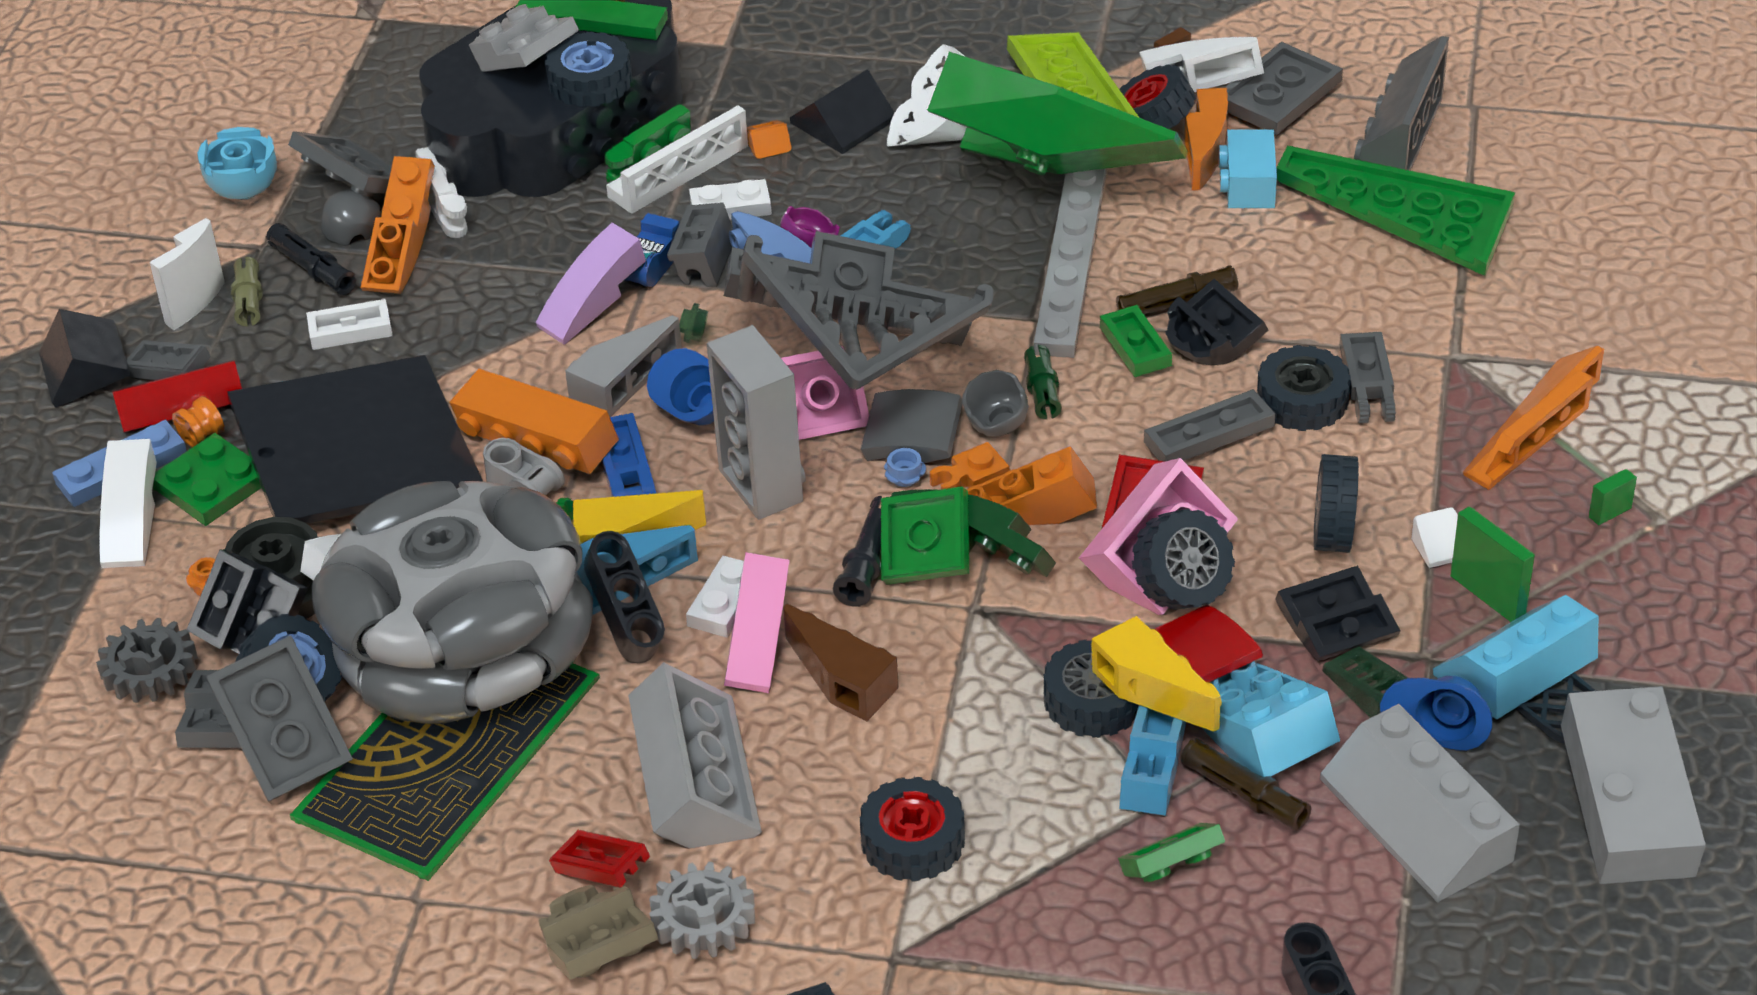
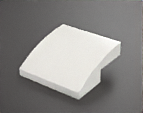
[150,218,225,330]

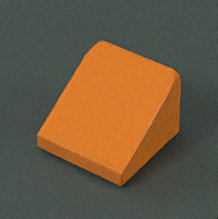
[747,120,791,159]

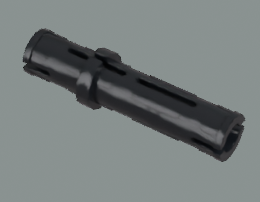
[266,223,356,295]

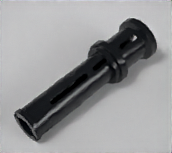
[832,496,882,606]

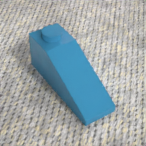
[577,525,698,615]

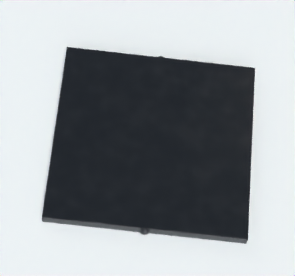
[227,355,483,524]

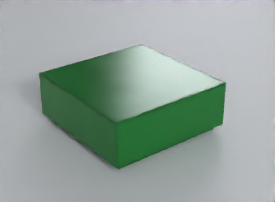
[1589,468,1637,525]

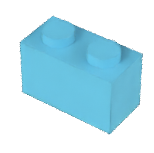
[1219,130,1277,208]

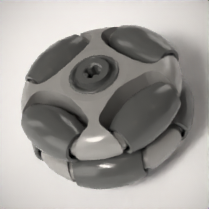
[312,481,593,724]

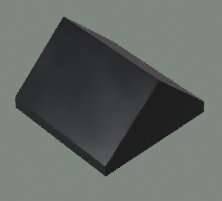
[790,69,895,154]
[39,309,131,408]

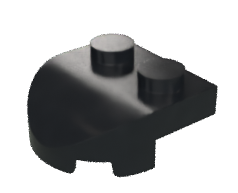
[1165,279,1269,365]

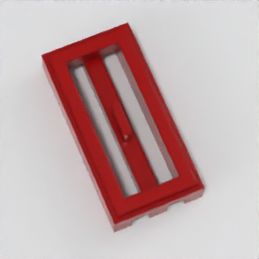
[549,830,651,888]

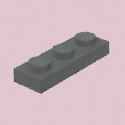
[1144,389,1275,461]

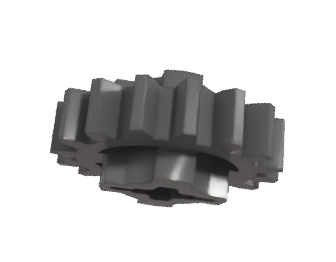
[96,618,198,703]

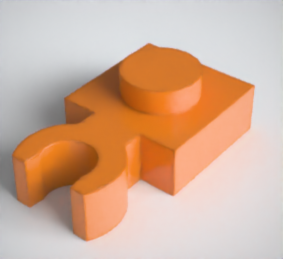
[930,442,1010,489]

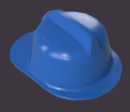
[647,348,714,426]
[1380,676,1493,751]

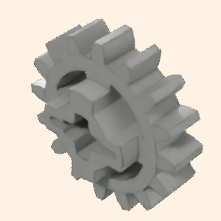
[649,862,755,959]

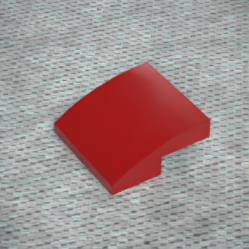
[1155,604,1263,682]

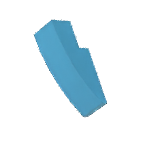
[1119,705,1186,816]

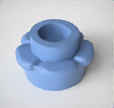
[884,448,926,487]

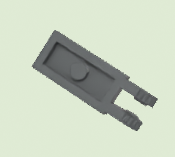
[1339,332,1396,423]

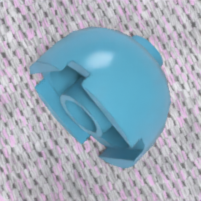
[197,127,277,200]

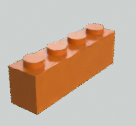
[449,368,619,474]

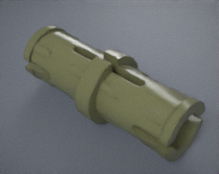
[231,257,263,327]

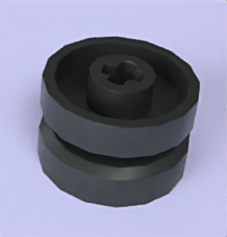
[225,517,318,619]

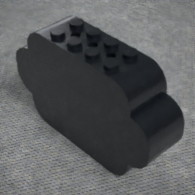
[419,0,683,197]

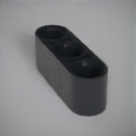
[584,531,665,663]
[1281,922,1356,995]

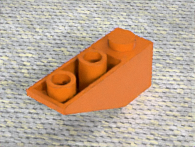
[967,446,1097,525]

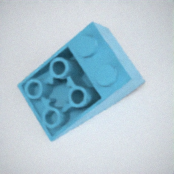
[1201,661,1340,778]

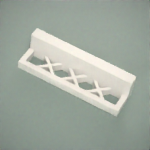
[606,106,748,214]

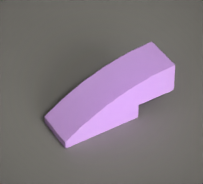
[536,223,646,345]

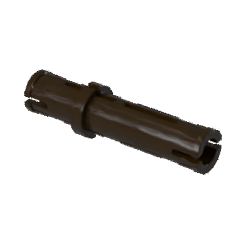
[1116,265,1238,314]
[1181,738,1312,831]

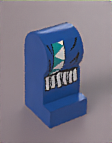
[624,213,679,287]

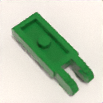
[605,104,691,183]

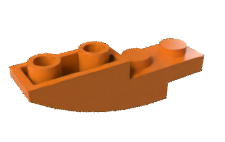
[361,156,435,294]

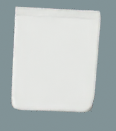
[1411,507,1458,568]

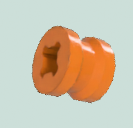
[172,396,225,448]

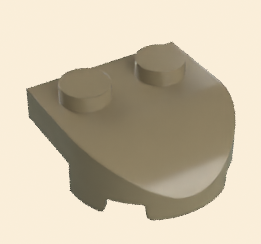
[539,885,658,980]

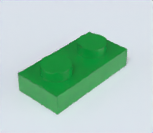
[1100,305,1172,377]
[1118,823,1226,882]

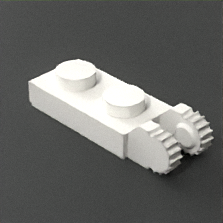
[416,147,467,239]

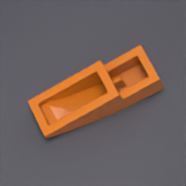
[1184,88,1228,191]

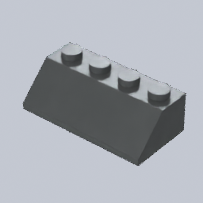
[1354,36,1449,171]

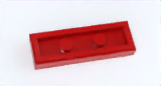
[112,360,242,432]

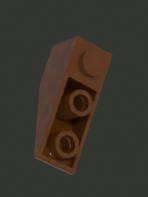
[783,603,899,721]

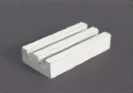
[306,299,392,350]

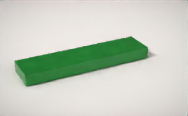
[516,0,668,40]

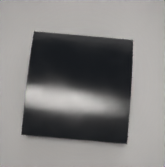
[186,549,308,654]
[1275,565,1400,661]

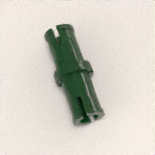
[1024,345,1062,419]

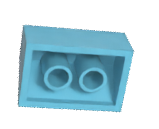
[1433,595,1599,719]

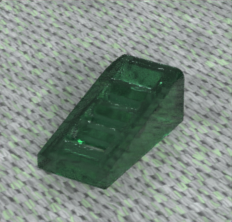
[1322,646,1408,718]

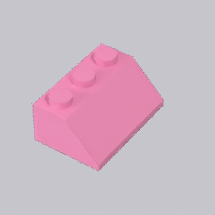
[781,346,869,440]
[1079,458,1238,615]

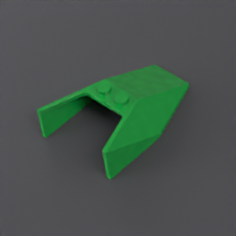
[927,51,1188,175]

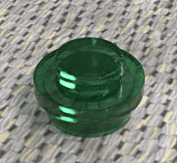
[679,303,709,343]

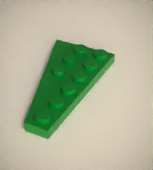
[1276,145,1515,276]

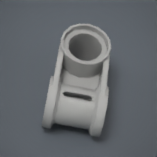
[483,438,565,495]

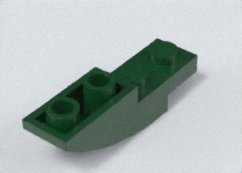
[890,489,1056,577]

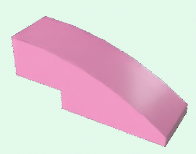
[724,552,789,693]

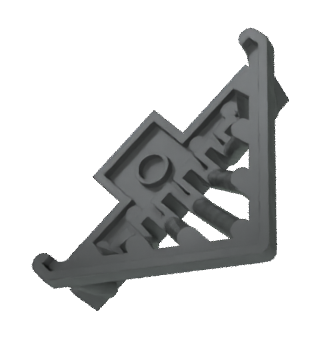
[724,231,993,390]

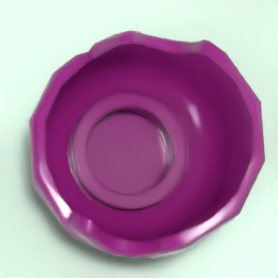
[779,206,840,248]

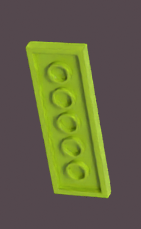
[1007,32,1139,117]

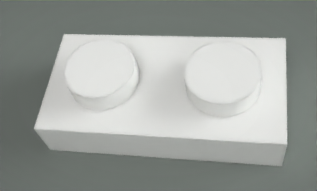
[689,179,771,220]
[686,556,744,638]

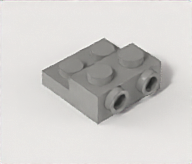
[469,4,579,72]

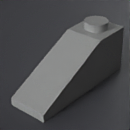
[565,315,682,417]

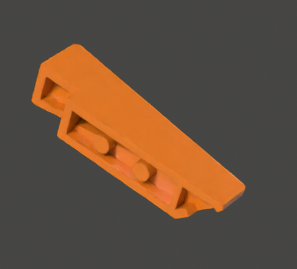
[1463,345,1604,490]

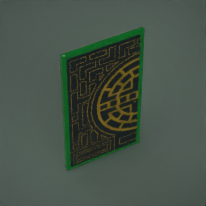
[290,663,600,881]

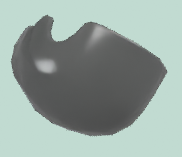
[321,190,382,245]
[962,370,1029,437]

